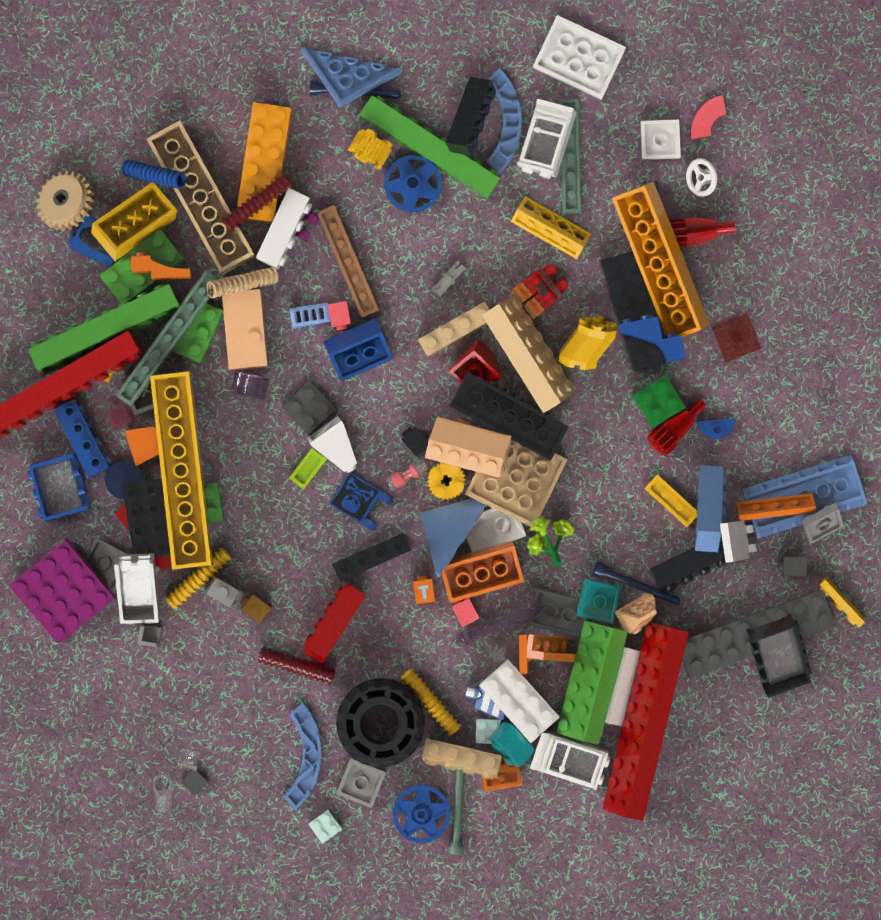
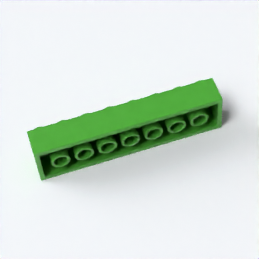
[28,284,179,377]

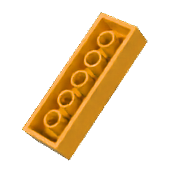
[237,102,292,223]

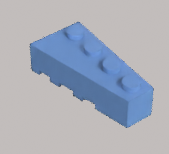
[695,465,727,552]

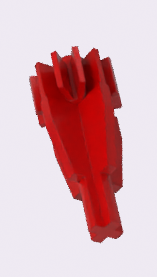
[669,217,736,247]
[646,399,706,457]

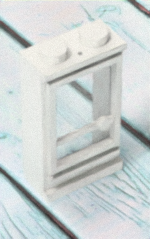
[517,99,577,179]
[530,730,610,790]

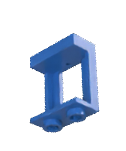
[69,215,117,268]

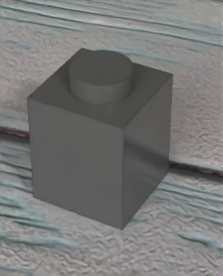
[778,557,807,577]

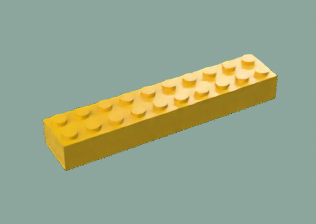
[150,371,213,570]

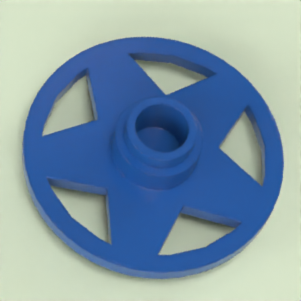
[384,155,442,213]
[393,785,451,843]

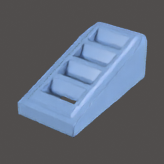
[290,303,331,329]

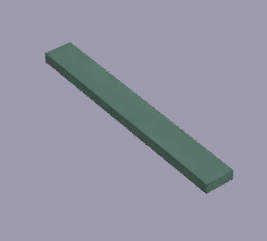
[116,270,218,407]

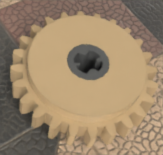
[36,171,95,231]

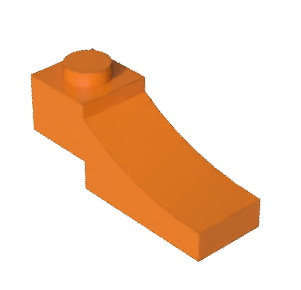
[131,252,192,280]

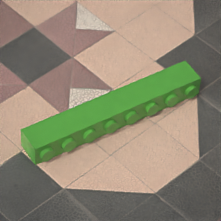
[359,95,500,200]

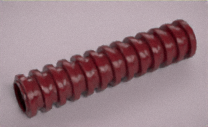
[222,173,292,232]
[258,647,336,685]

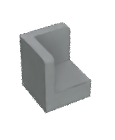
[137,625,162,647]

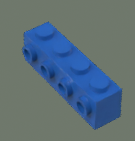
[53,399,111,479]

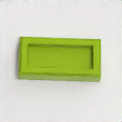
[289,448,327,489]

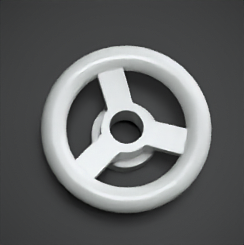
[686,158,717,197]

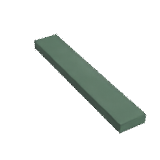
[559,99,582,214]

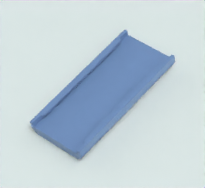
[741,455,867,539]

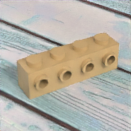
[422,738,502,779]

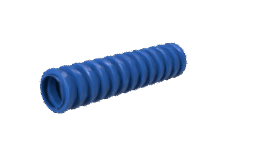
[121,159,186,189]

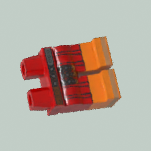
[510,264,569,320]

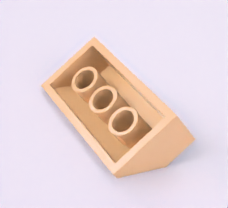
[425,416,512,477]

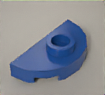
[697,418,735,439]

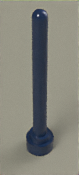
[310,80,401,98]
[592,561,681,605]

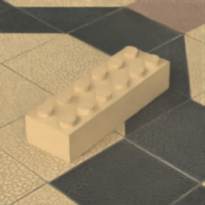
[482,295,575,413]

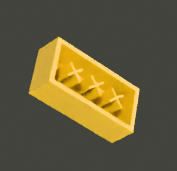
[91,183,177,261]

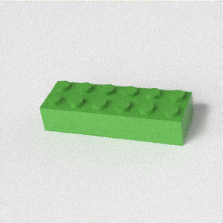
[556,621,628,744]

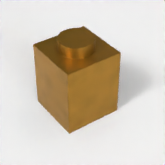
[241,594,272,624]

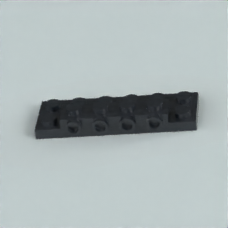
[449,372,568,461]

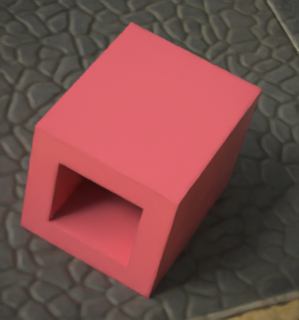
[328,301,351,331]
[452,598,479,627]

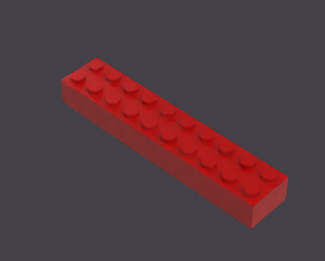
[0,331,146,439]
[603,622,689,821]

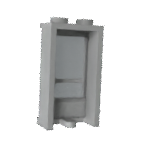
[114,553,160,625]

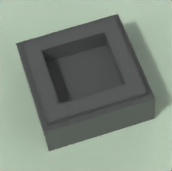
[181,768,209,795]

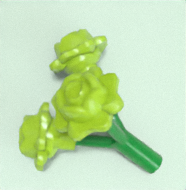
[527,516,575,567]

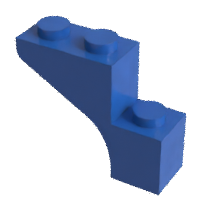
[618,314,686,363]

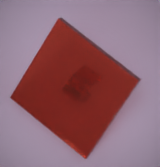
[711,313,761,363]

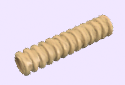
[206,267,278,298]

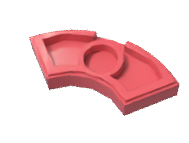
[691,95,726,140]

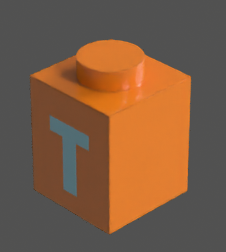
[413,575,435,604]

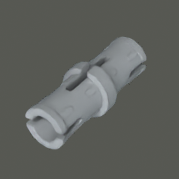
[432,261,466,297]

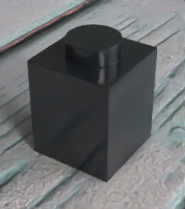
[401,427,428,457]

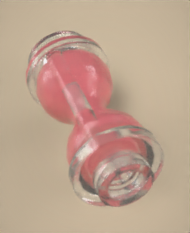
[385,459,428,492]

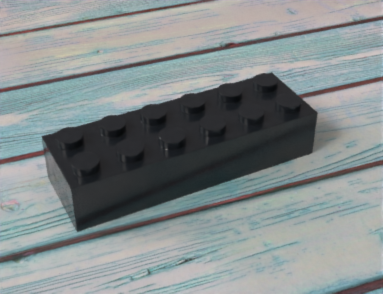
[599,251,665,372]

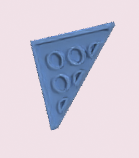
[301,47,402,107]
[420,498,486,577]

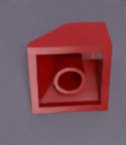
[448,339,502,383]

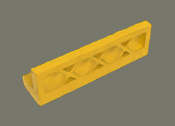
[511,196,591,259]

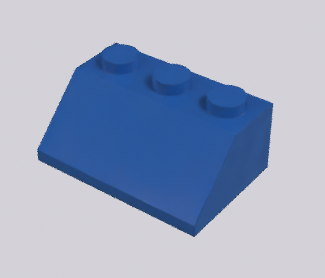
[323,318,393,381]

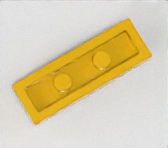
[644,475,697,527]
[820,576,866,627]

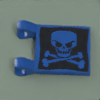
[330,472,393,531]

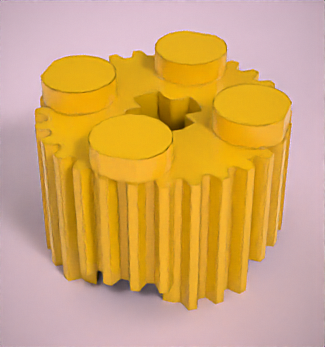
[348,129,393,170]
[427,462,466,500]

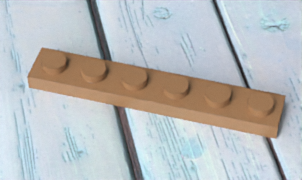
[317,205,379,318]

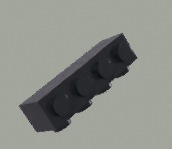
[445,77,496,156]
[651,538,728,593]

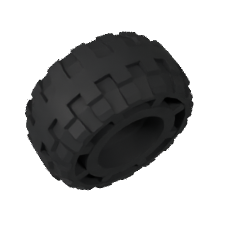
[336,678,425,768]

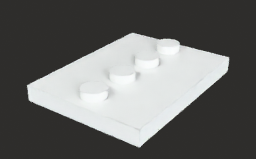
[533,15,626,100]

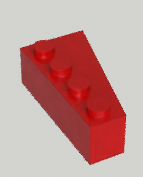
[303,583,366,665]

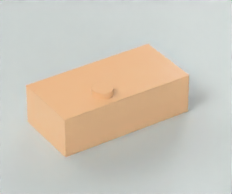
[222,289,269,371]

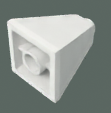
[307,416,357,473]

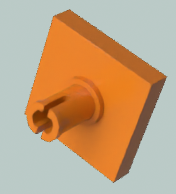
[519,634,532,674]

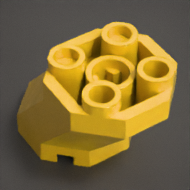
[558,315,617,370]

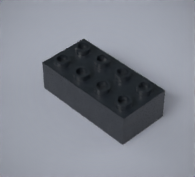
[122,478,171,558]

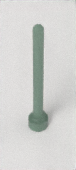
[448,769,464,855]

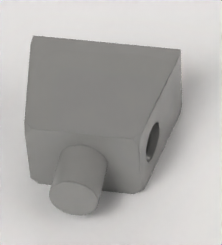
[205,575,246,609]

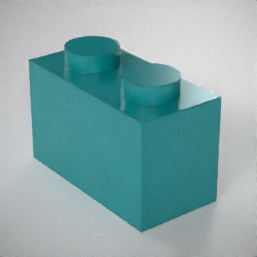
[488,722,536,767]

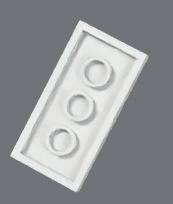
[479,660,560,743]

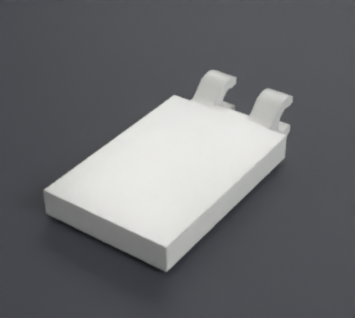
[720,520,757,563]

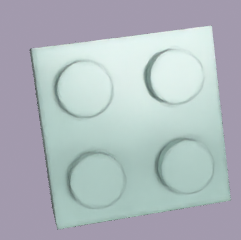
[476,718,501,744]
[309,809,342,844]

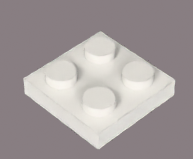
[640,120,681,160]

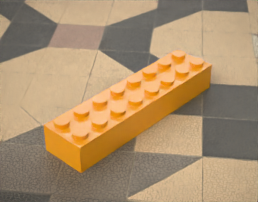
[612,181,710,337]

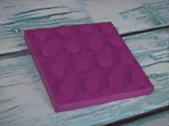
[9,538,117,644]

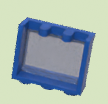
[28,453,92,521]

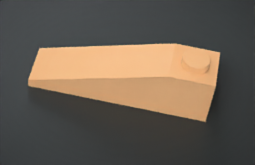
[615,593,657,634]

